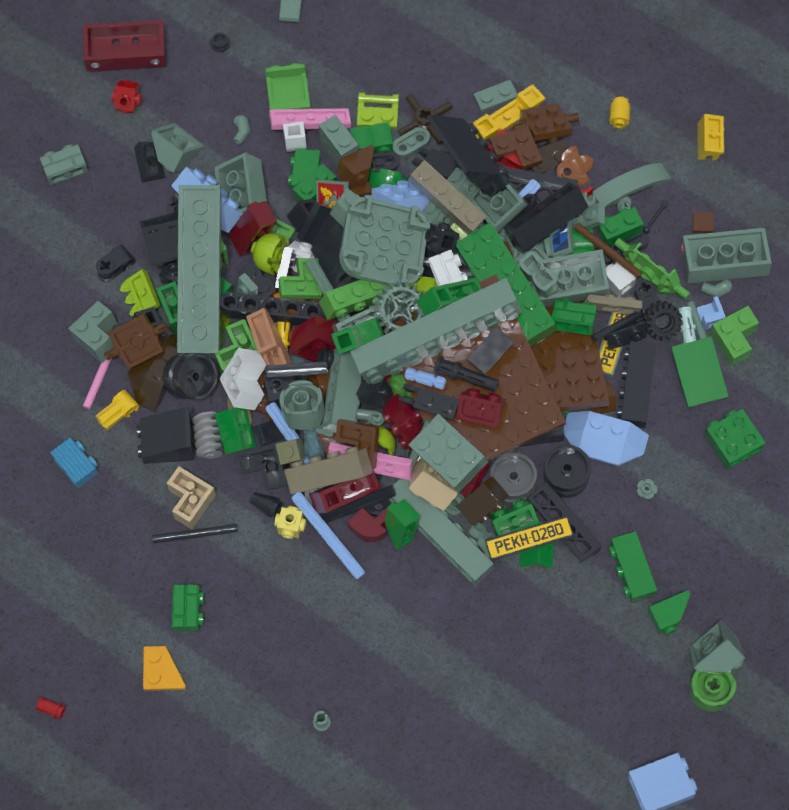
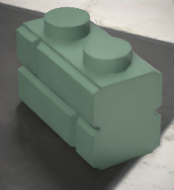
[40,145,88,185]

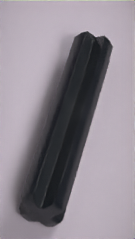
[265,362,328,378]

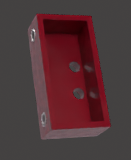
[83,20,166,71]

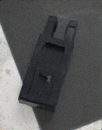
[398,384,459,421]

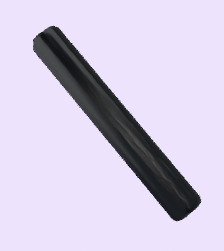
[319,485,396,523]

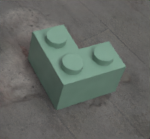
[68,301,118,363]

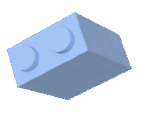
[628,753,697,810]

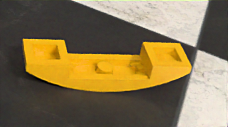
[473,84,546,139]

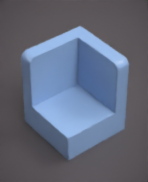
[697,296,726,330]

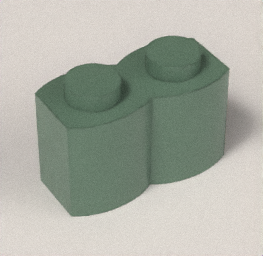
[519,251,558,298]

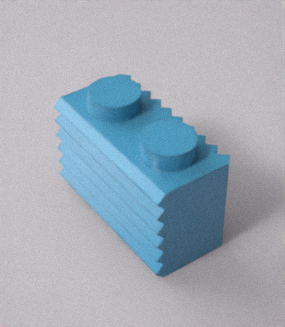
[50,437,98,489]

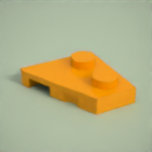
[143,646,186,691]

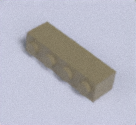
[408,160,486,235]
[284,446,373,494]

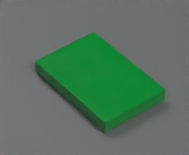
[670,337,728,408]

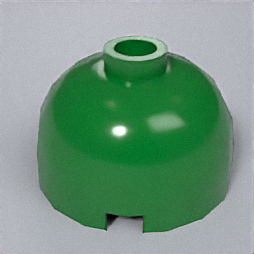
[368,168,409,188]

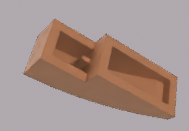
[246,308,292,366]

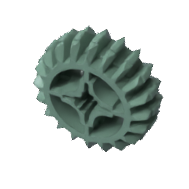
[371,280,425,334]

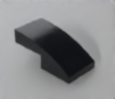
[253,421,301,447]

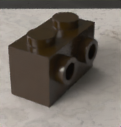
[456,476,509,526]

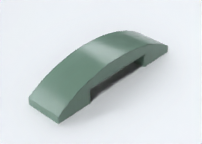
[592,163,671,208]

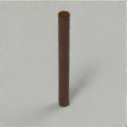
[574,223,643,279]

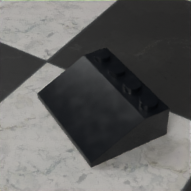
[426,115,510,198]

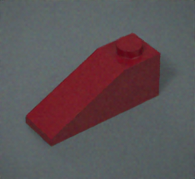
[309,469,381,513]

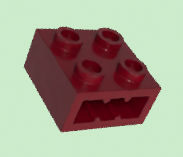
[381,393,423,452]

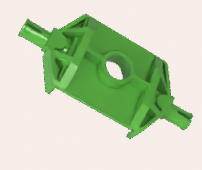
[614,238,691,300]

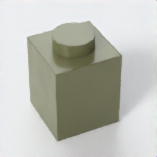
[275,438,307,465]

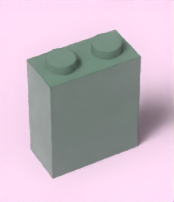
[319,115,359,169]

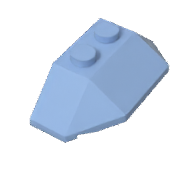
[563,411,649,466]

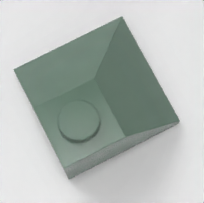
[151,123,204,173]

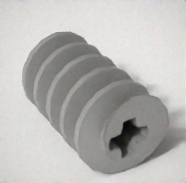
[192,411,223,459]

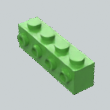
[319,280,401,320]

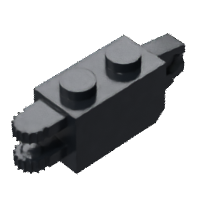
[412,148,462,180]

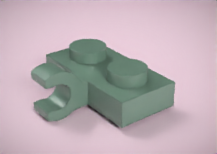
[571,192,605,229]

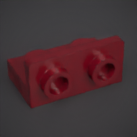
[456,388,506,428]

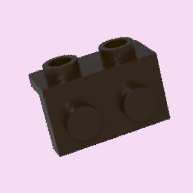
[531,137,568,173]

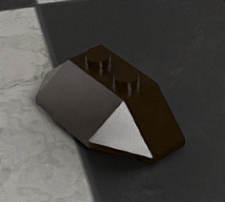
[128,333,189,412]

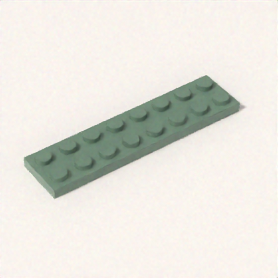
[177,185,221,353]

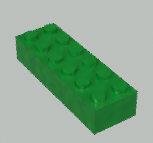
[456,222,557,347]

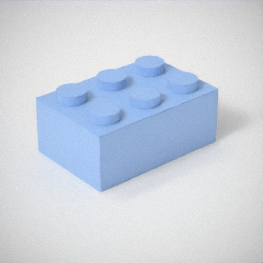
[171,167,243,233]
[372,181,430,212]

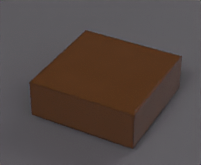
[692,212,714,233]

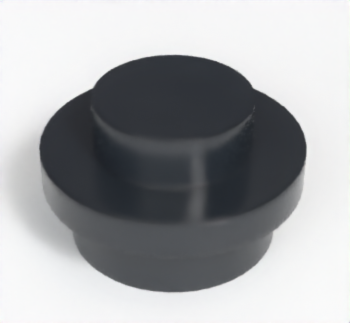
[210,32,230,52]

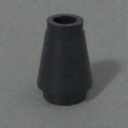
[250,492,283,518]

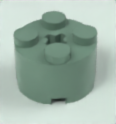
[280,380,325,430]

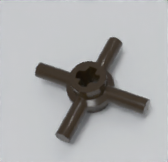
[397,94,453,145]

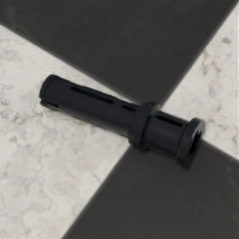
[434,356,500,393]

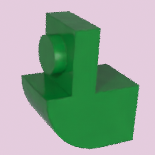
[331,318,384,354]

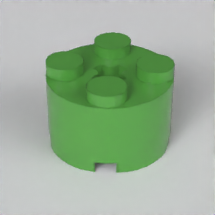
[689,671,736,712]

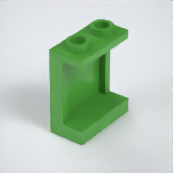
[265,63,310,110]

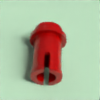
[36,697,66,719]

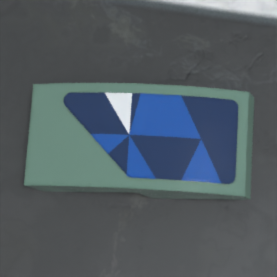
[551,220,575,257]

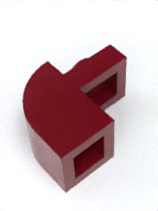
[347,505,390,542]

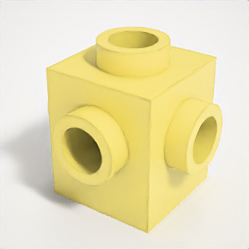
[274,506,306,539]

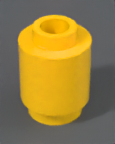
[609,97,630,129]

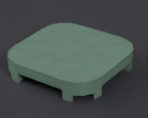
[339,195,430,287]

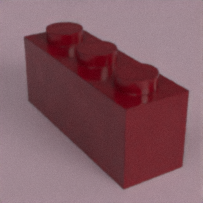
[229,201,277,257]

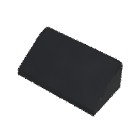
[134,141,165,183]

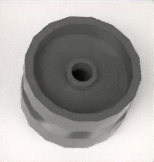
[491,453,537,506]

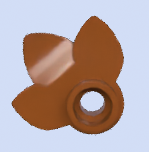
[556,146,594,186]

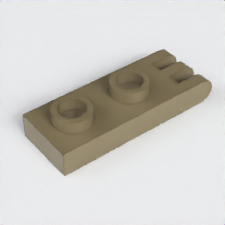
[583,294,642,315]

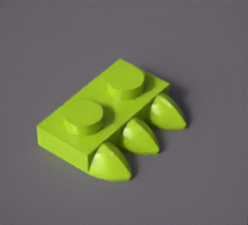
[120,269,161,316]

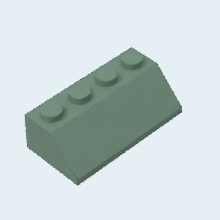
[683,228,772,284]

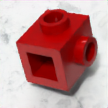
[112,80,142,113]

